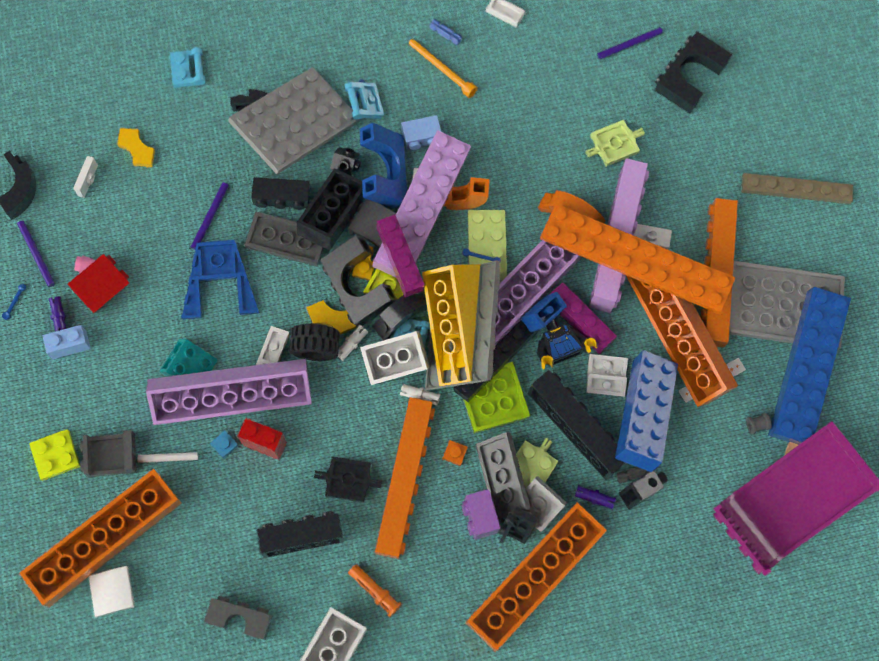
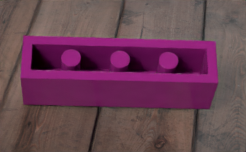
[376,214,425,297]
[549,282,617,355]

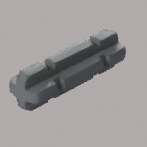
[616,467,655,483]

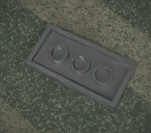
[244,212,323,267]
[476,432,531,520]

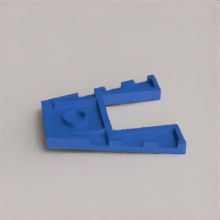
[181,240,259,320]

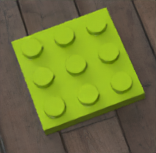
[463,362,530,434]

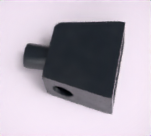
[618,471,668,510]

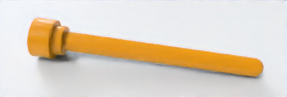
[409,39,478,98]

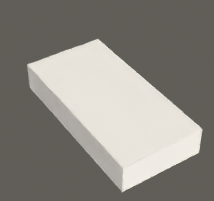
[486,0,525,27]

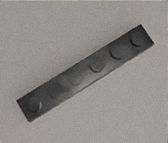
[453,320,540,402]

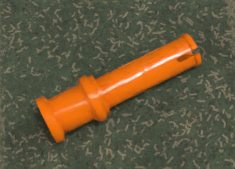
[348,564,402,617]

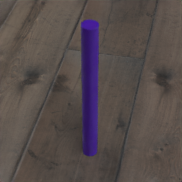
[597,27,663,60]
[191,182,229,250]
[17,221,55,287]

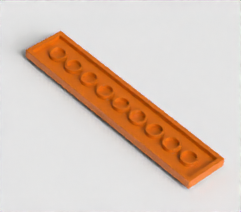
[540,204,736,314]

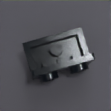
[499,507,538,544]

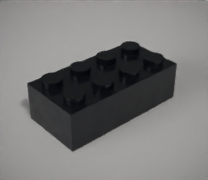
[297,168,365,250]
[257,511,344,558]

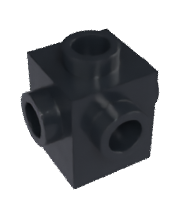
[330,147,361,176]

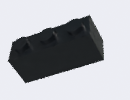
[251,177,311,210]

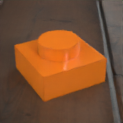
[442,440,468,466]

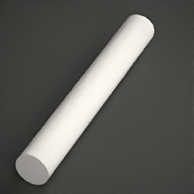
[137,452,199,463]

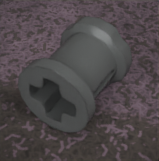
[746,413,772,434]

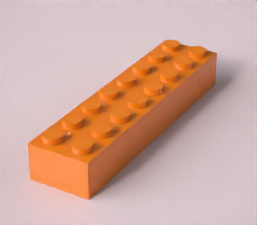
[626,275,738,407]
[19,469,182,607]
[466,502,607,652]

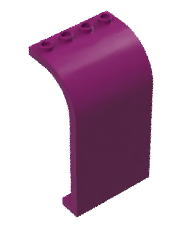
[713,421,879,576]

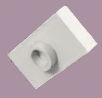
[73,156,98,198]
[633,224,672,250]

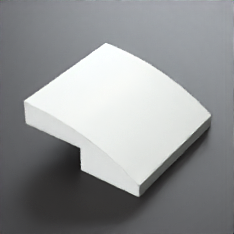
[586,354,628,397]
[89,566,135,617]

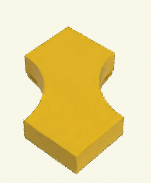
[117,128,155,167]
[306,300,356,335]

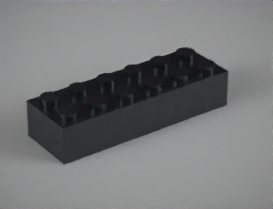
[528,370,626,481]

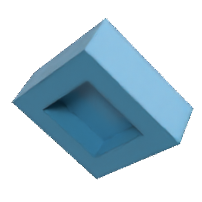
[210,430,238,459]

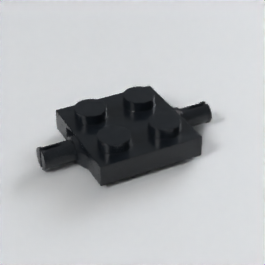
[314,457,382,503]

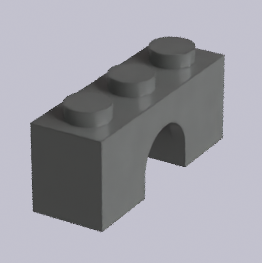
[204,596,273,640]

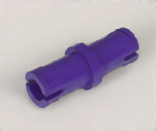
[48,296,67,332]
[575,485,616,510]

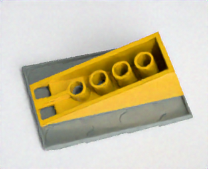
[422,261,500,390]

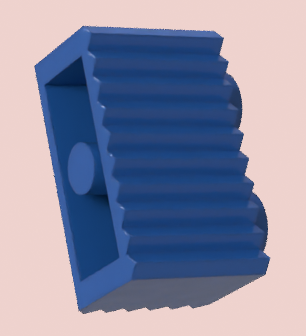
[521,292,567,332]

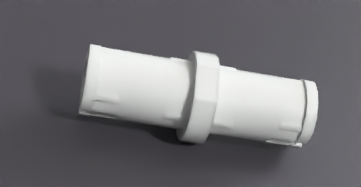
[338,325,369,361]
[400,383,441,406]

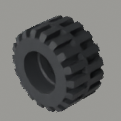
[289,323,340,361]

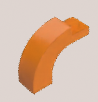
[444,177,490,210]
[537,190,606,223]

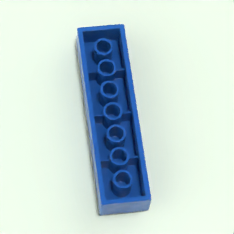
[768,287,851,445]

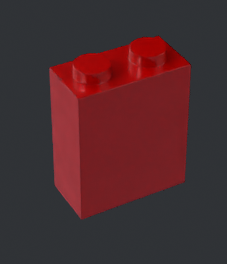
[67,254,129,313]
[237,418,287,460]

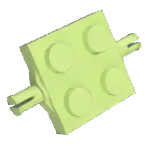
[586,120,645,166]
[516,438,559,489]

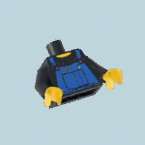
[537,318,597,369]

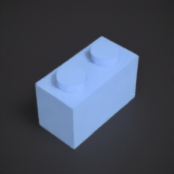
[401,115,441,150]
[42,325,91,359]

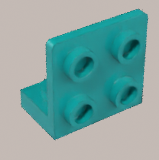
[159,339,217,376]

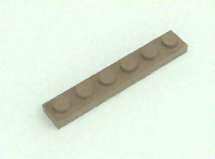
[741,173,853,204]

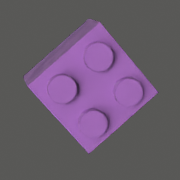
[461,489,500,540]

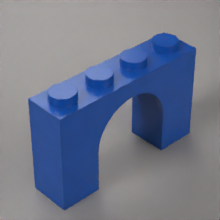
[360,123,407,209]

